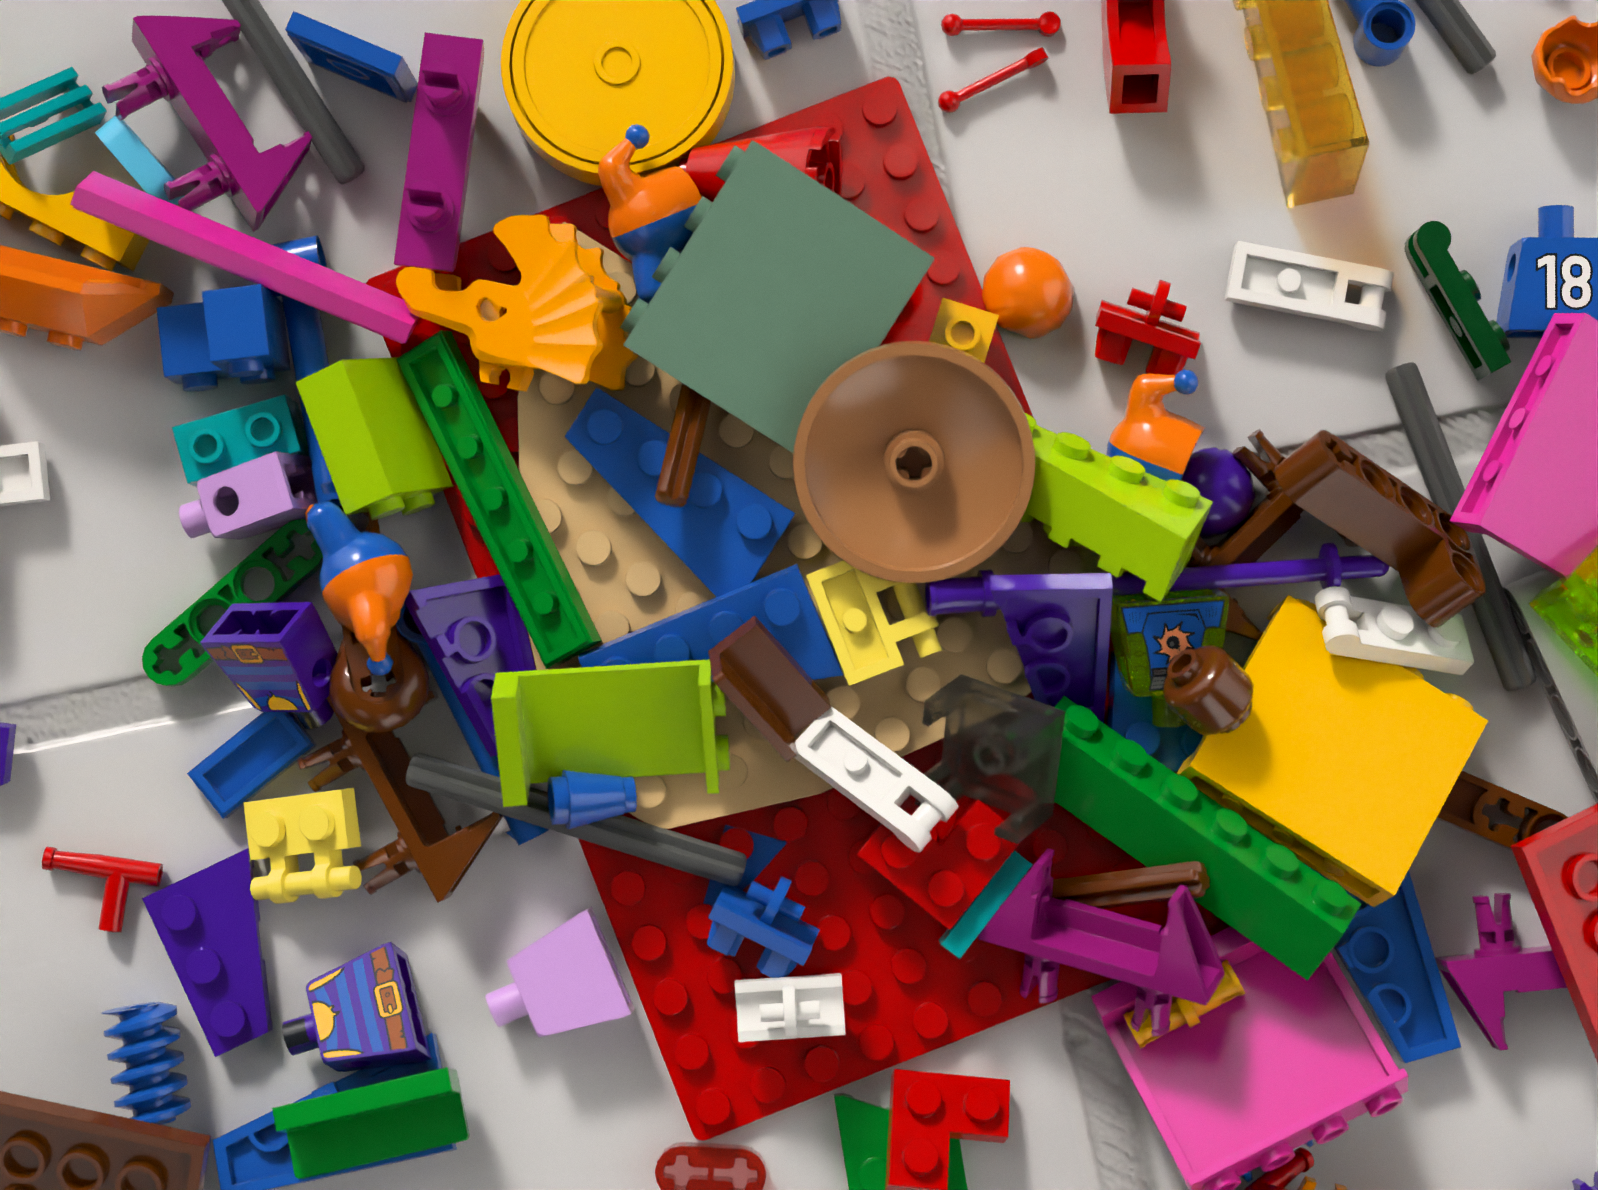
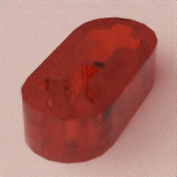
[655,1142,767,1190]

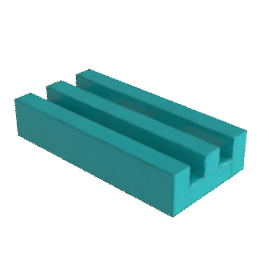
[0,67,107,165]
[938,850,1033,959]

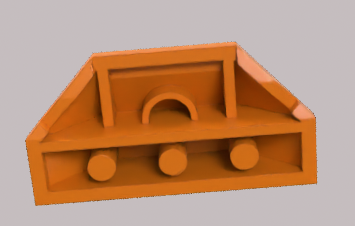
[0,245,174,351]

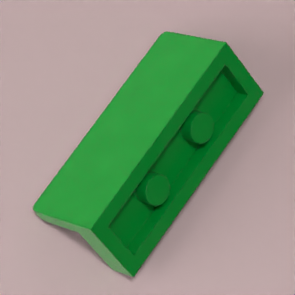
[272,1067,470,1179]

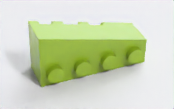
[1020,412,1213,602]

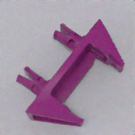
[102,15,312,232]
[394,32,484,272]
[979,848,1225,1036]
[1435,893,1567,1051]

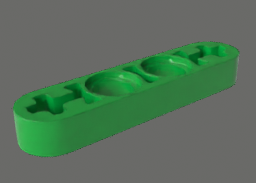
[142,519,323,686]

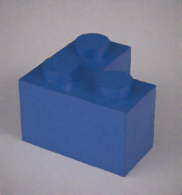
[156,284,291,392]

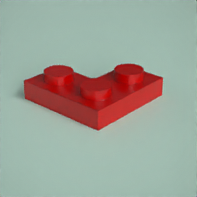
[885,1069,1010,1190]

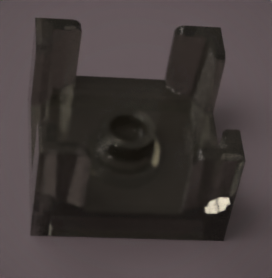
[915,674,1065,844]

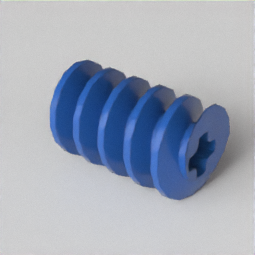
[101,1002,191,1125]

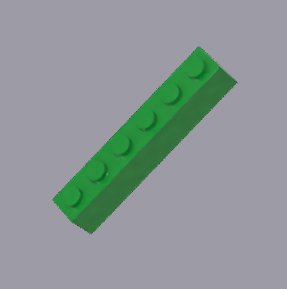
[1011,696,1361,980]

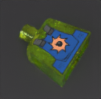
[1110,588,1229,727]

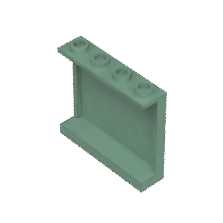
[620,140,935,454]

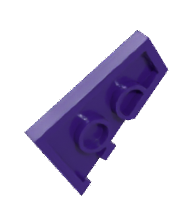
[989,573,1113,723]
[404,575,536,757]
[142,848,273,1057]

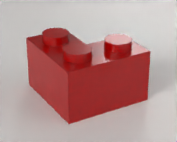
[856,798,1025,930]

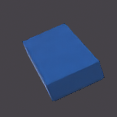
[187,712,317,819]

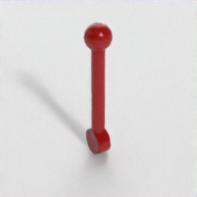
[941,11,1061,37]
[938,47,1049,113]

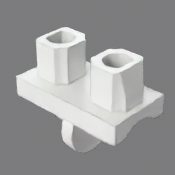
[735,973,846,1042]

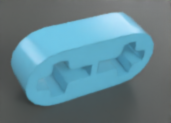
[95,116,185,206]

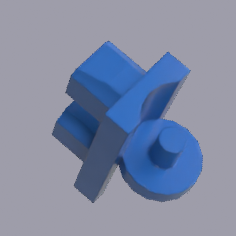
[736,0,841,60]
[707,876,820,978]

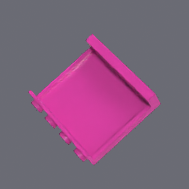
[1450,313,1598,600]
[1091,926,1408,1190]

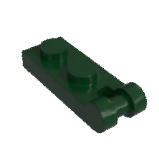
[1404,221,1512,381]

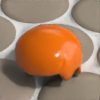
[1531,15,1598,104]
[982,247,1074,339]

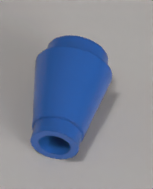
[547,770,637,830]

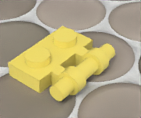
[806,561,942,687]
[243,788,362,904]

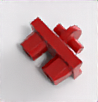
[1095,279,1201,375]

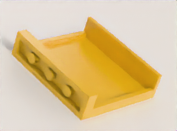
[1177,595,1488,907]

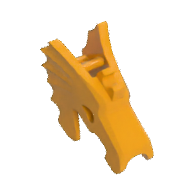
[396,215,639,392]

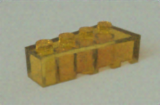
[1233,0,1370,208]

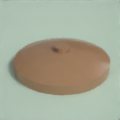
[793,341,1035,583]

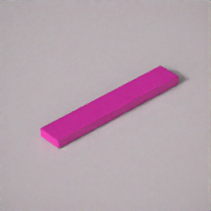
[70,171,419,344]

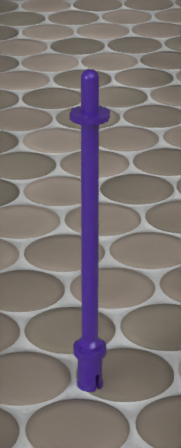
[925,543,1390,617]

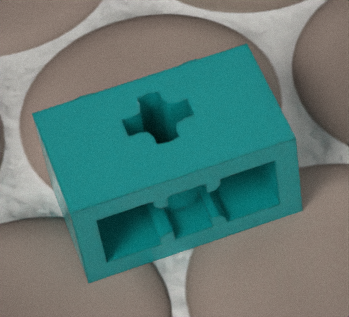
[172,394,309,487]

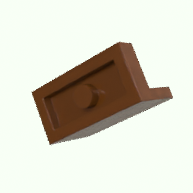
[708,615,831,762]

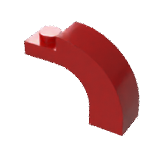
[1101,0,1172,114]

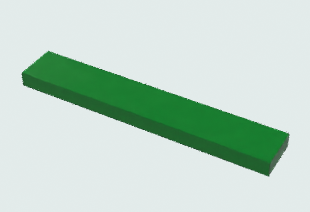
[396,330,602,669]

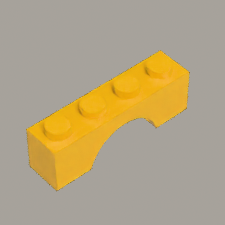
[0,134,150,272]

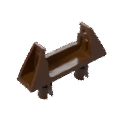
[1185,429,1359,641]
[297,691,503,903]

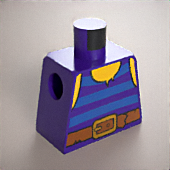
[200,602,338,729]
[282,942,431,1072]

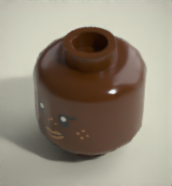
[1163,645,1254,735]

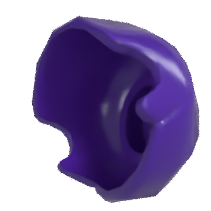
[1181,447,1256,539]

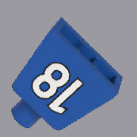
[1496,205,1598,339]

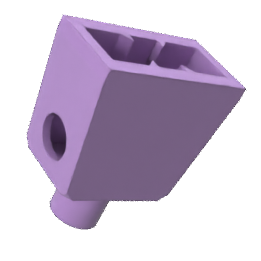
[179,451,317,539]
[485,907,635,1037]

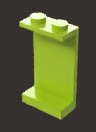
[491,659,730,807]

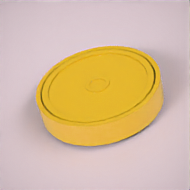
[501,0,735,186]

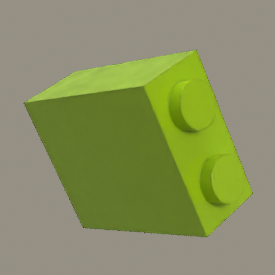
[296,357,453,520]

